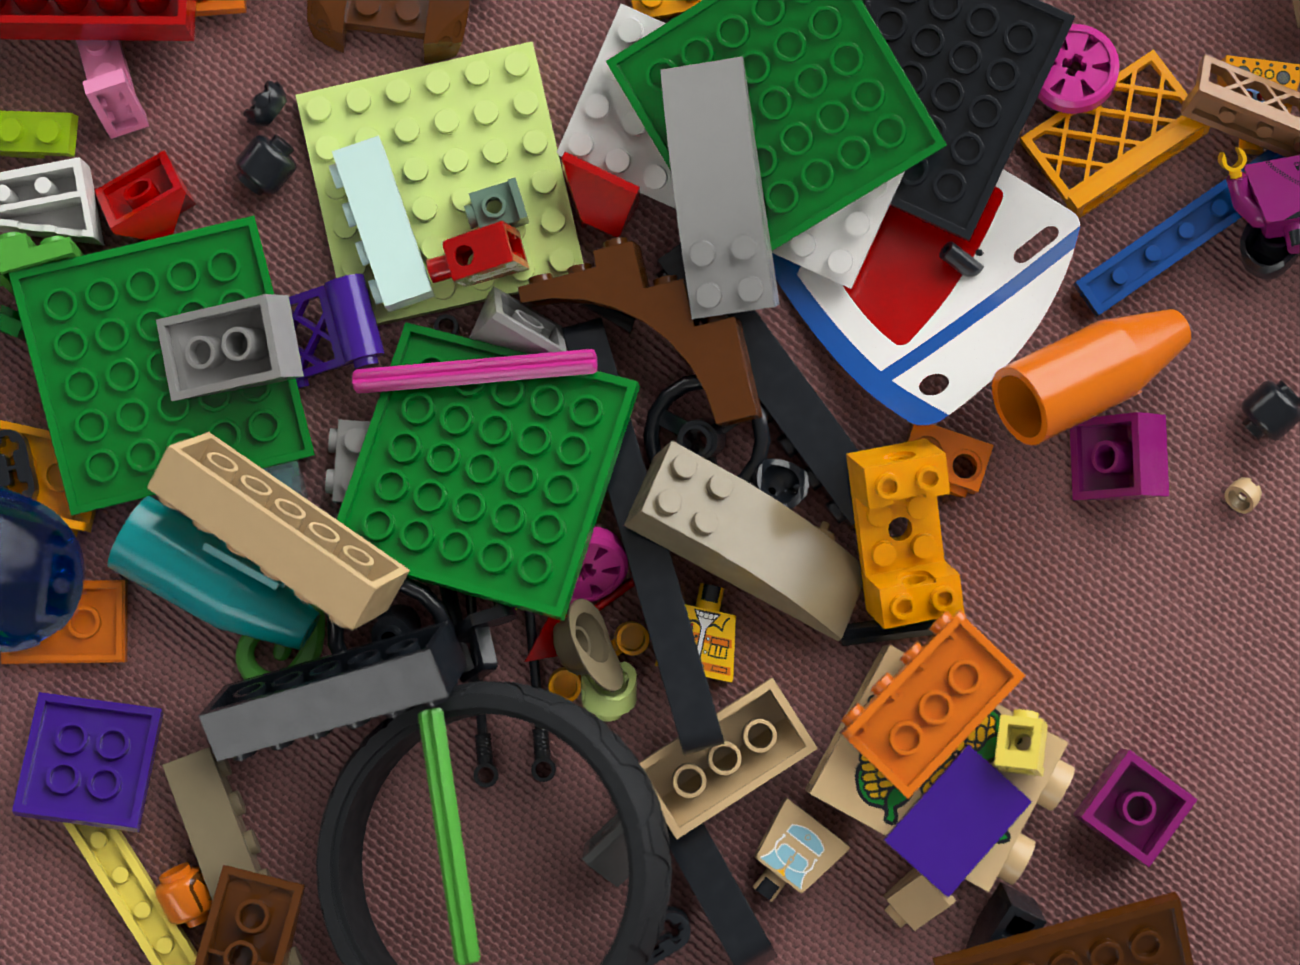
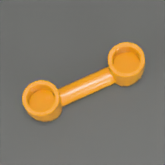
[548,621,649,702]

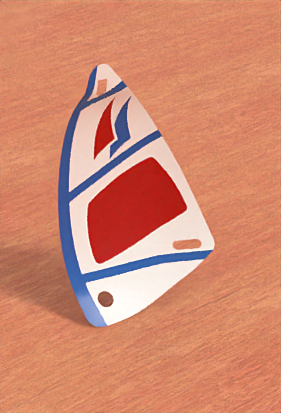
[772,169,1080,426]

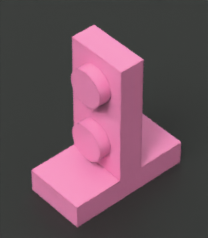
[76,40,149,139]

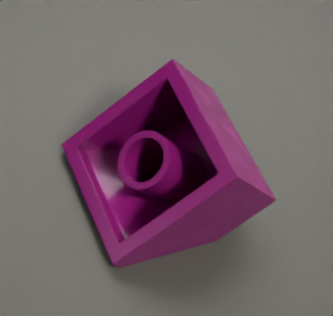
[1070,412,1169,501]

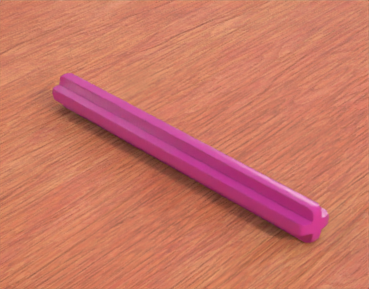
[352,349,598,394]

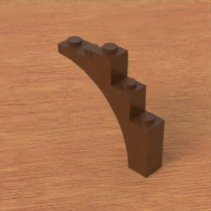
[518,237,763,427]

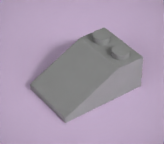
[156,294,304,401]

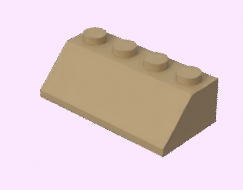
[639,678,818,839]

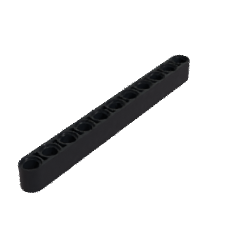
[562,317,725,755]

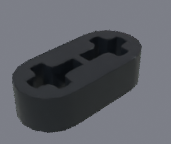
[0,430,39,508]

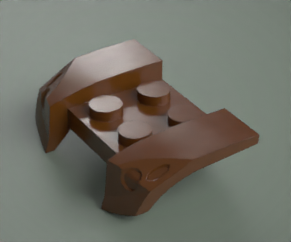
[307,0,470,64]

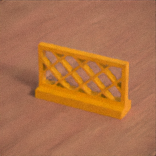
[1020,49,1210,219]

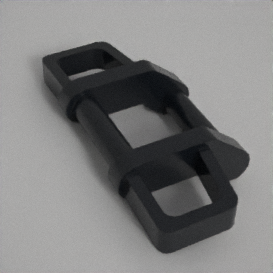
[439,587,518,683]

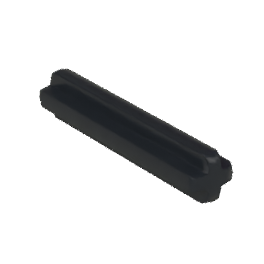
[840,619,937,646]

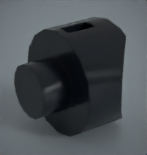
[752,459,809,510]

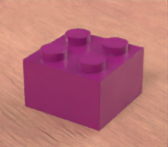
[1073,748,1198,867]

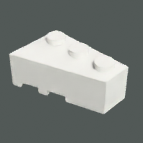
[0,157,104,245]

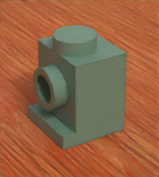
[464,177,529,229]

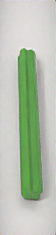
[418,708,480,965]

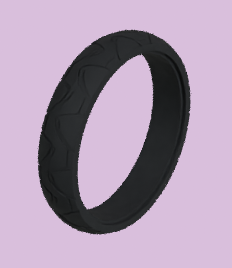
[316,681,672,965]

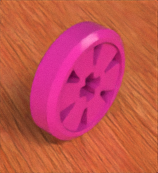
[1038,24,1119,114]
[570,526,628,604]

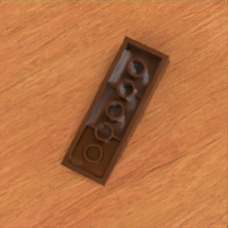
[194,865,305,965]

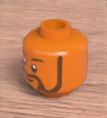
[155,862,213,928]

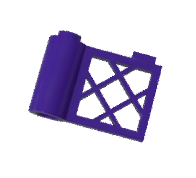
[289,273,385,389]

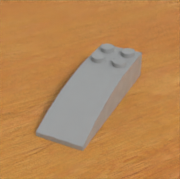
[660,57,780,319]

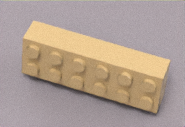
[147,432,410,630]

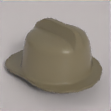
[553,598,623,692]

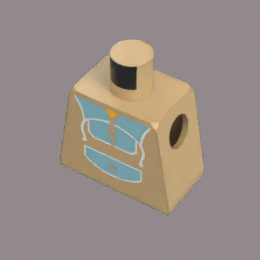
[753,797,850,902]

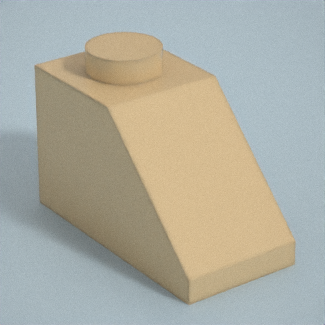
[883,867,956,931]

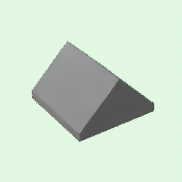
[469,286,567,354]

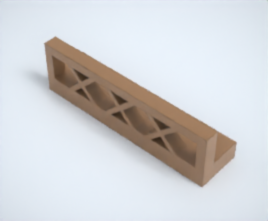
[1180,54,1300,157]

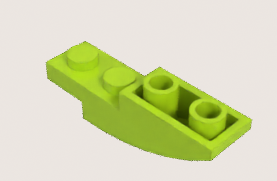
[0,111,79,159]

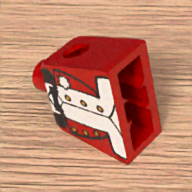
[426,221,530,287]

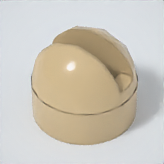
[1224,477,1262,514]

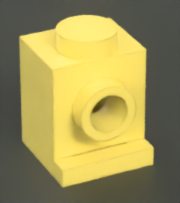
[994,709,1048,776]

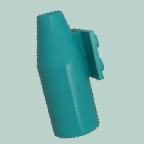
[107,496,320,650]

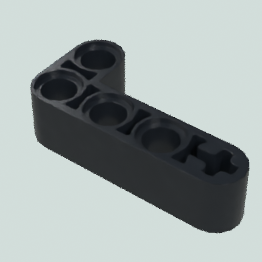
[667,823,778,965]

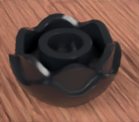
[243,81,287,127]

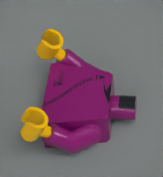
[1218,147,1300,254]

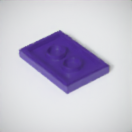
[883,744,1032,897]

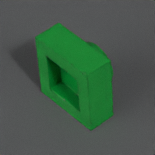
[0,305,26,342]

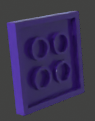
[12,692,164,833]

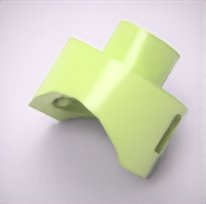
[581,661,637,722]

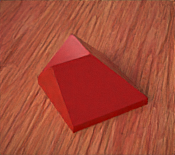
[94,150,196,240]
[561,152,640,238]

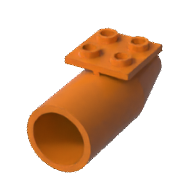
[992,309,1191,445]

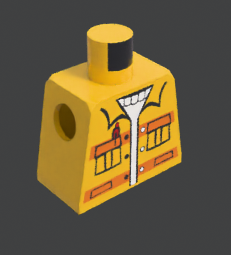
[655,583,736,683]

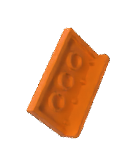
[839,610,1026,799]

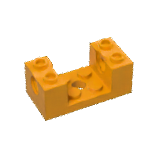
[846,438,964,629]

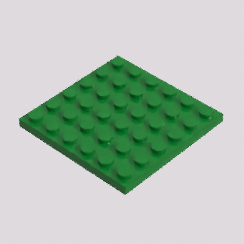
[606,0,948,251]
[9,216,315,516]
[337,322,640,621]

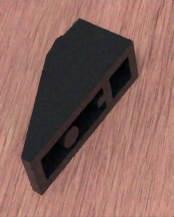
[965,882,1047,949]

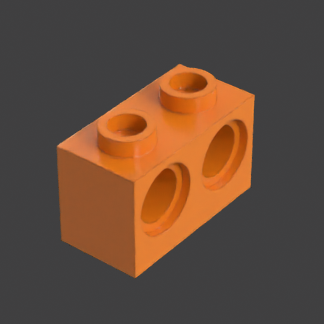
[905,424,994,498]

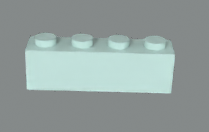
[329,136,435,312]

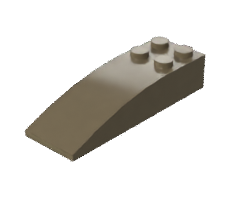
[624,441,863,641]

